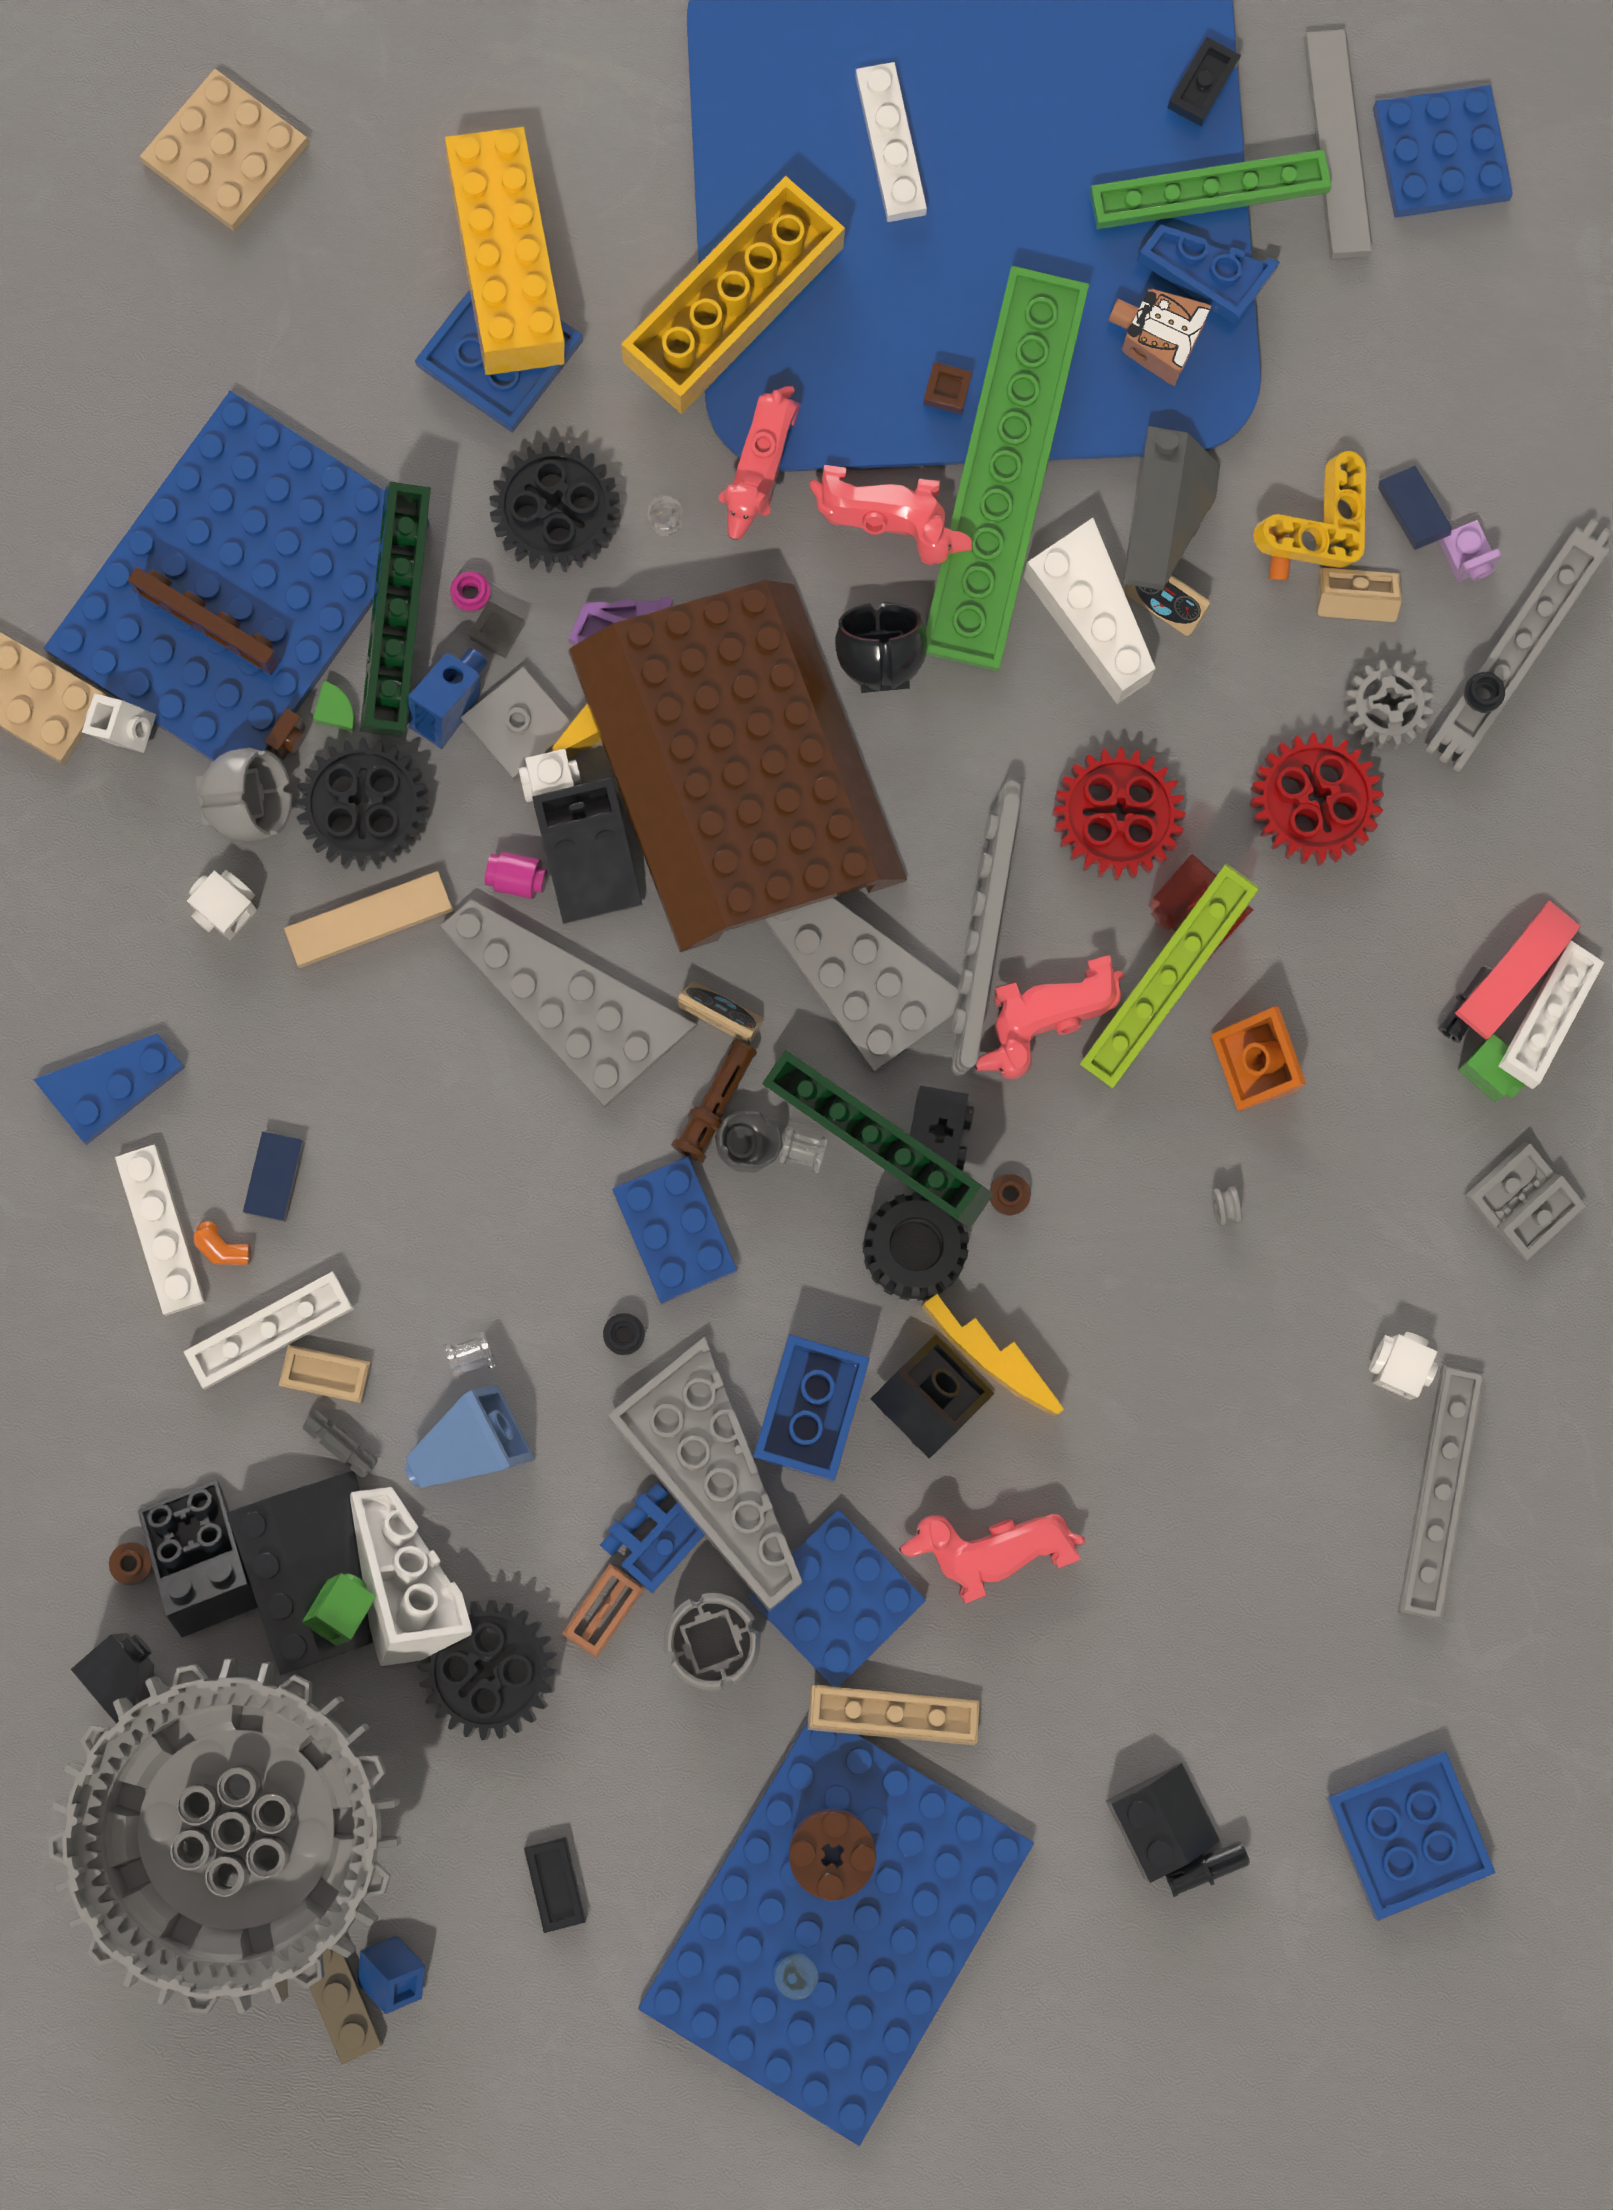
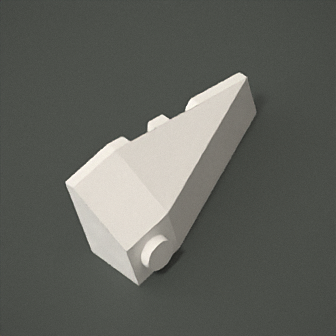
[350,1487,472,1667]

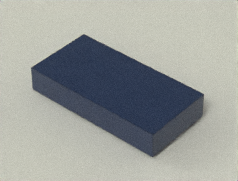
[1378,466,1452,550]
[243,1131,304,1222]

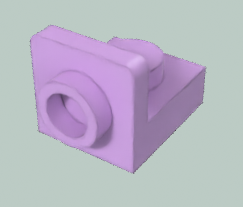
[1438,520,1502,582]

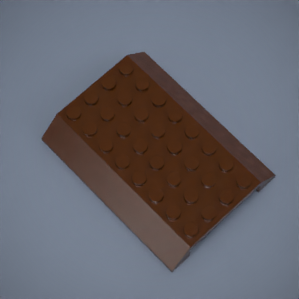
[568,580,907,952]

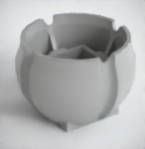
[195,748,292,842]
[663,1593,761,1691]

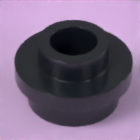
[1464,672,1505,713]
[603,1313,645,1355]

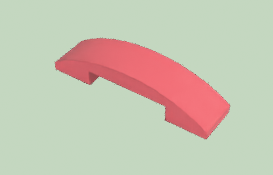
[1455,900,1581,1040]

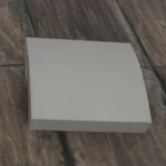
[1465,1142,1586,1261]

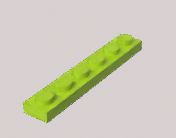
[1080,864,1261,1089]

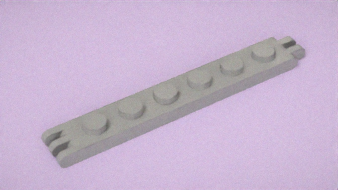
[1425,519,1612,773]
[951,780,1020,1076]

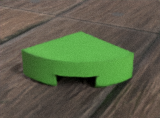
[313,681,355,732]

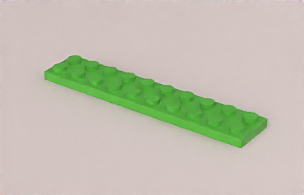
[926,265,1089,672]

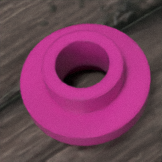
[450,571,491,612]

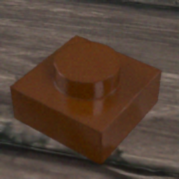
[923,362,972,415]
[264,708,306,760]

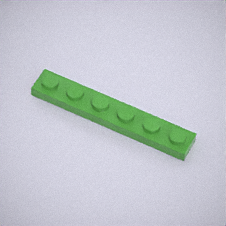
[1089,150,1332,229]

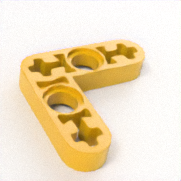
[1253,451,1366,568]

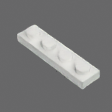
[855,62,927,222]
[1498,941,1604,1089]
[115,1144,206,1316]
[184,1271,354,1390]

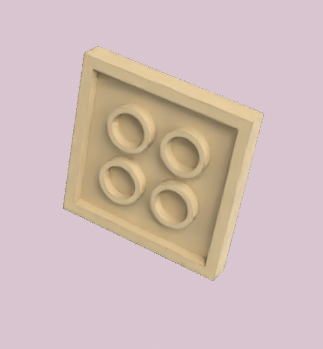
[140,69,309,232]

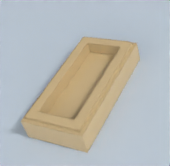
[279,1345,371,1404]

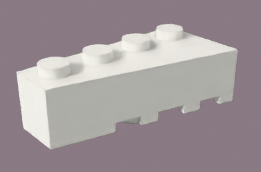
[1023,518,1156,704]

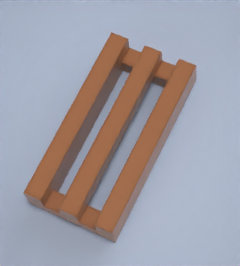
[562,1564,645,1658]

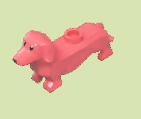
[718,386,801,540]
[809,465,973,565]
[975,955,1125,1079]
[899,1514,1085,1604]

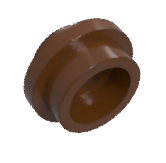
[989,1174,1031,1216]
[109,1542,152,1585]

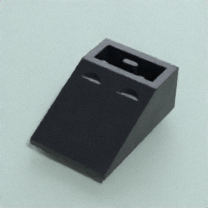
[532,777,643,924]
[138,1479,258,1638]

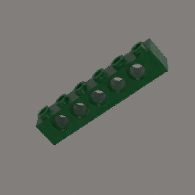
[360,481,431,737]
[762,1050,994,1228]

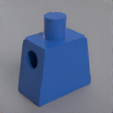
[408,648,488,749]

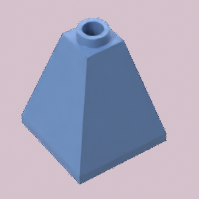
[405,1385,535,1488]

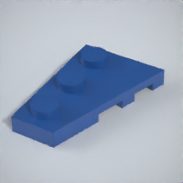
[1136,224,1280,325]
[33,1034,185,1145]

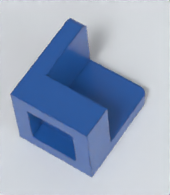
[358,1936,425,2014]

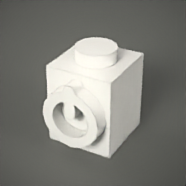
[82,693,156,753]
[518,749,582,803]
[187,870,257,940]
[1369,1332,1438,1400]

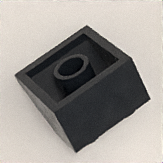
[870,1334,995,1459]
[71,1633,154,1724]
[1106,1763,1220,1883]

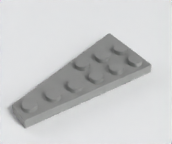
[763,898,963,1072]
[440,899,696,1108]
[607,1337,802,1612]

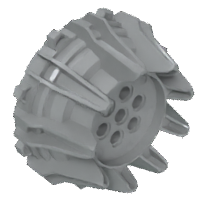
[48,1658,402,2014]

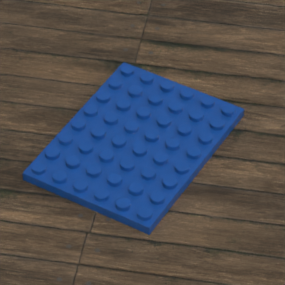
[44,391,430,761]
[638,1721,1034,2146]

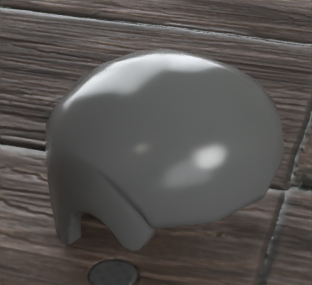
[715,1111,782,1172]

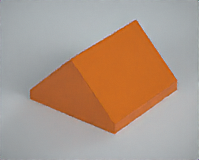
[1210,1006,1306,1111]

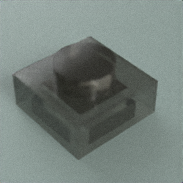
[469,601,525,658]

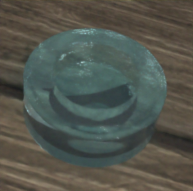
[775,1953,818,2000]

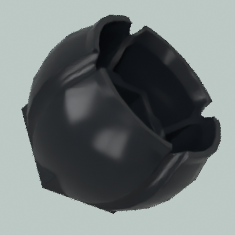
[835,602,928,693]

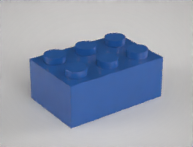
[753,1334,870,1482]

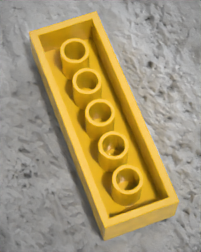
[445,127,564,375]
[621,176,845,414]

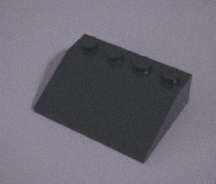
[227,1471,374,1675]

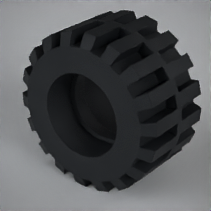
[862,1192,969,1301]

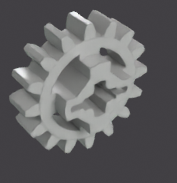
[1344,660,1433,749]

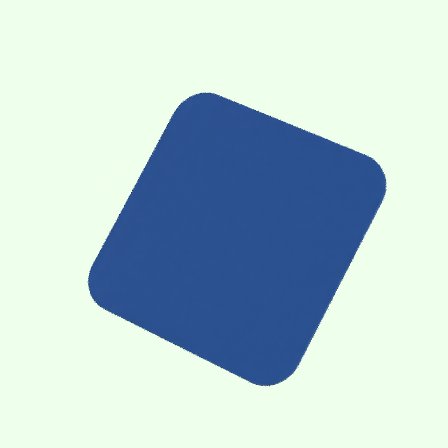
[687,0,1261,472]

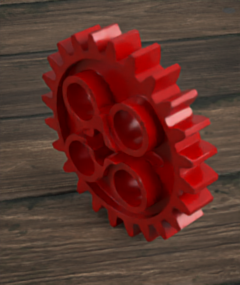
[1249,733,1384,866]
[1052,747,1186,880]

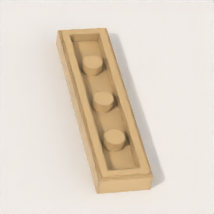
[284,871,453,968]
[807,1685,979,1746]

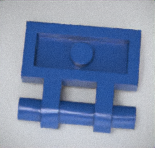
[600,1482,705,1593]

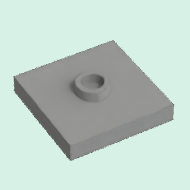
[461,667,572,781]

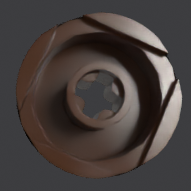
[789,1808,876,1901]

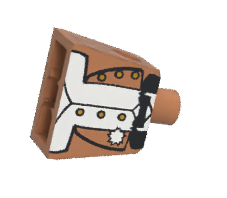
[1108,289,1211,386]

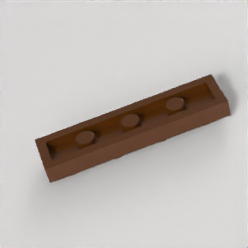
[128,567,280,675]

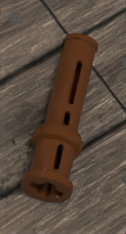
[671,1040,757,1163]

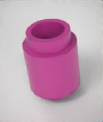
[485,851,548,899]

